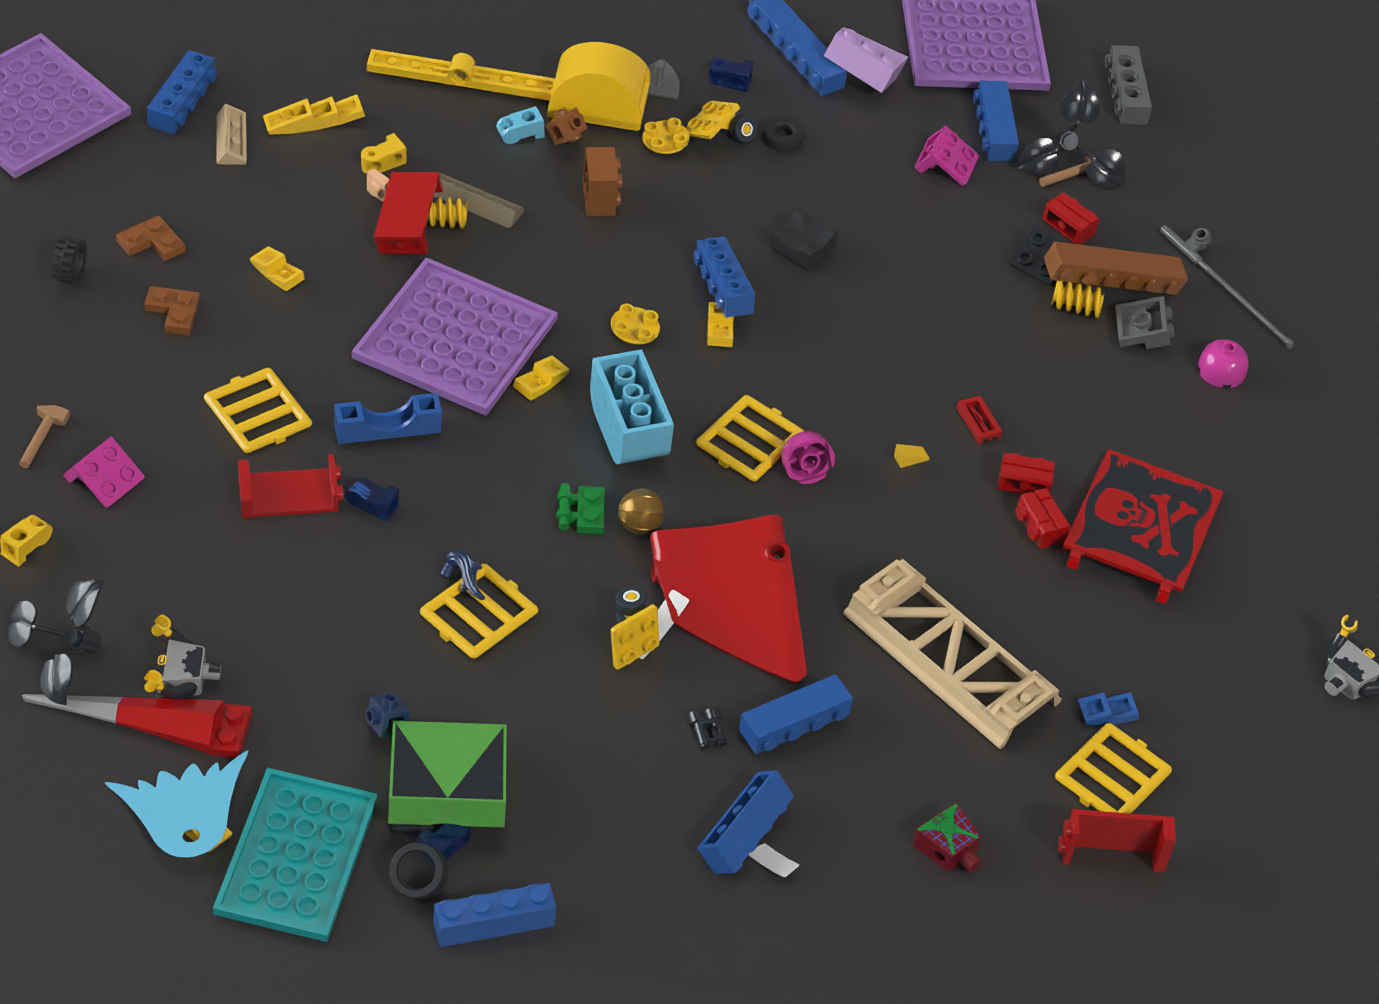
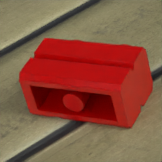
[1042,192,1100,245]
[997,453,1055,494]
[1016,488,1071,549]

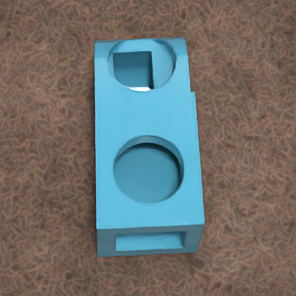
[496,106,545,144]

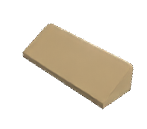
[216,104,247,165]

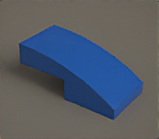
[1078,692,1139,725]

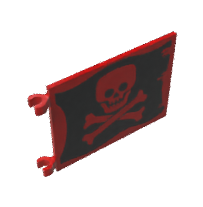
[1063,449,1224,604]

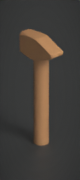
[1039,152,1096,187]
[19,405,70,468]

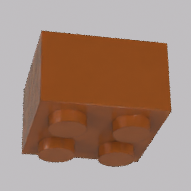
[583,147,623,216]

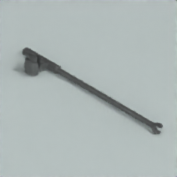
[1160,225,1294,349]

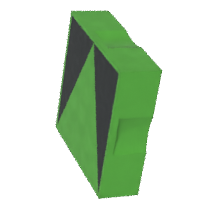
[388,721,507,827]

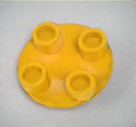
[642,118,689,154]
[611,303,660,344]

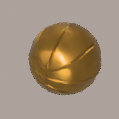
[618,488,665,535]

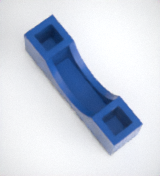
[334,393,442,444]

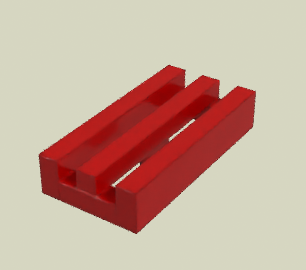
[956,396,1003,444]

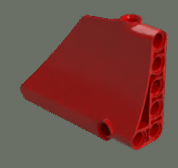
[650,515,807,684]

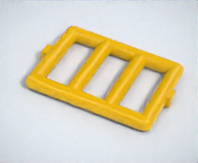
[204,368,312,453]
[696,395,804,482]
[420,564,538,659]
[1055,723,1172,814]

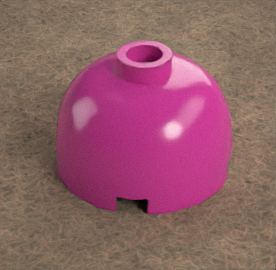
[1198,339,1249,388]
[782,431,835,484]

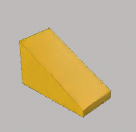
[894,444,930,468]

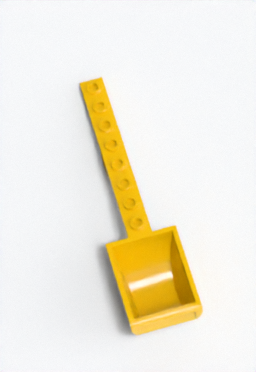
[367,42,651,131]

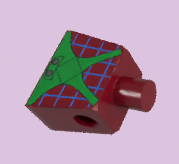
[912,803,982,873]

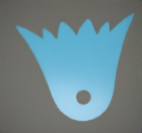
[105,751,249,858]

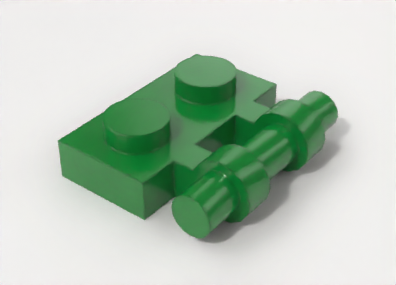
[556,483,605,535]

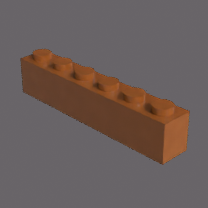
[1044,241,1188,295]

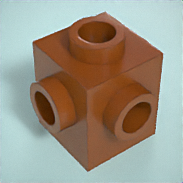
[544,107,588,145]

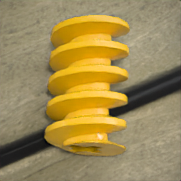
[428,196,468,229]
[1051,280,1105,318]

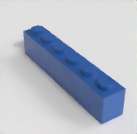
[747,0,847,96]

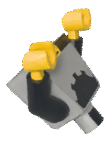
[144,615,221,699]
[1324,615,1379,700]

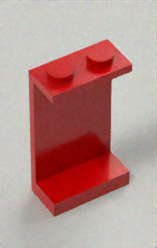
[374,172,443,254]
[238,454,343,518]
[1058,809,1176,872]

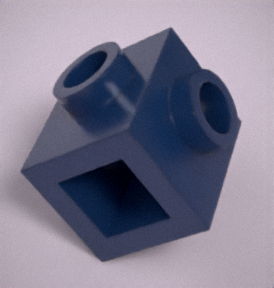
[366,693,410,738]

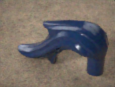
[439,550,485,600]

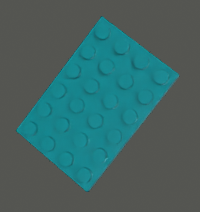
[213,768,378,942]

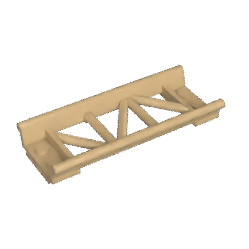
[843,559,1062,749]

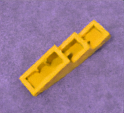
[263,94,365,135]

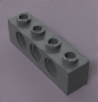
[1105,45,1152,125]

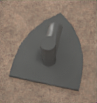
[648,59,680,100]

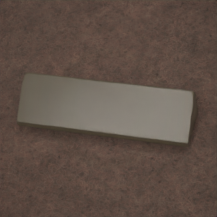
[434,173,524,228]

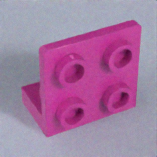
[914,125,979,186]
[63,436,145,508]

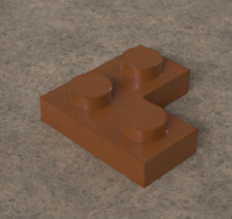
[116,215,186,261]
[145,286,200,336]

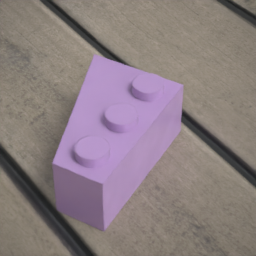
[824,27,908,93]

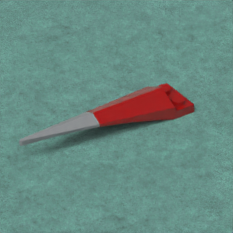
[22,694,253,758]

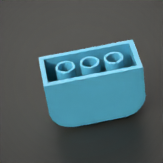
[590,349,674,465]

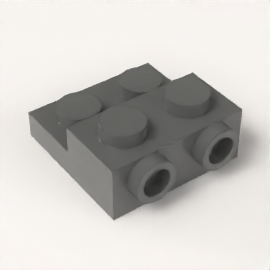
[1115,296,1175,349]

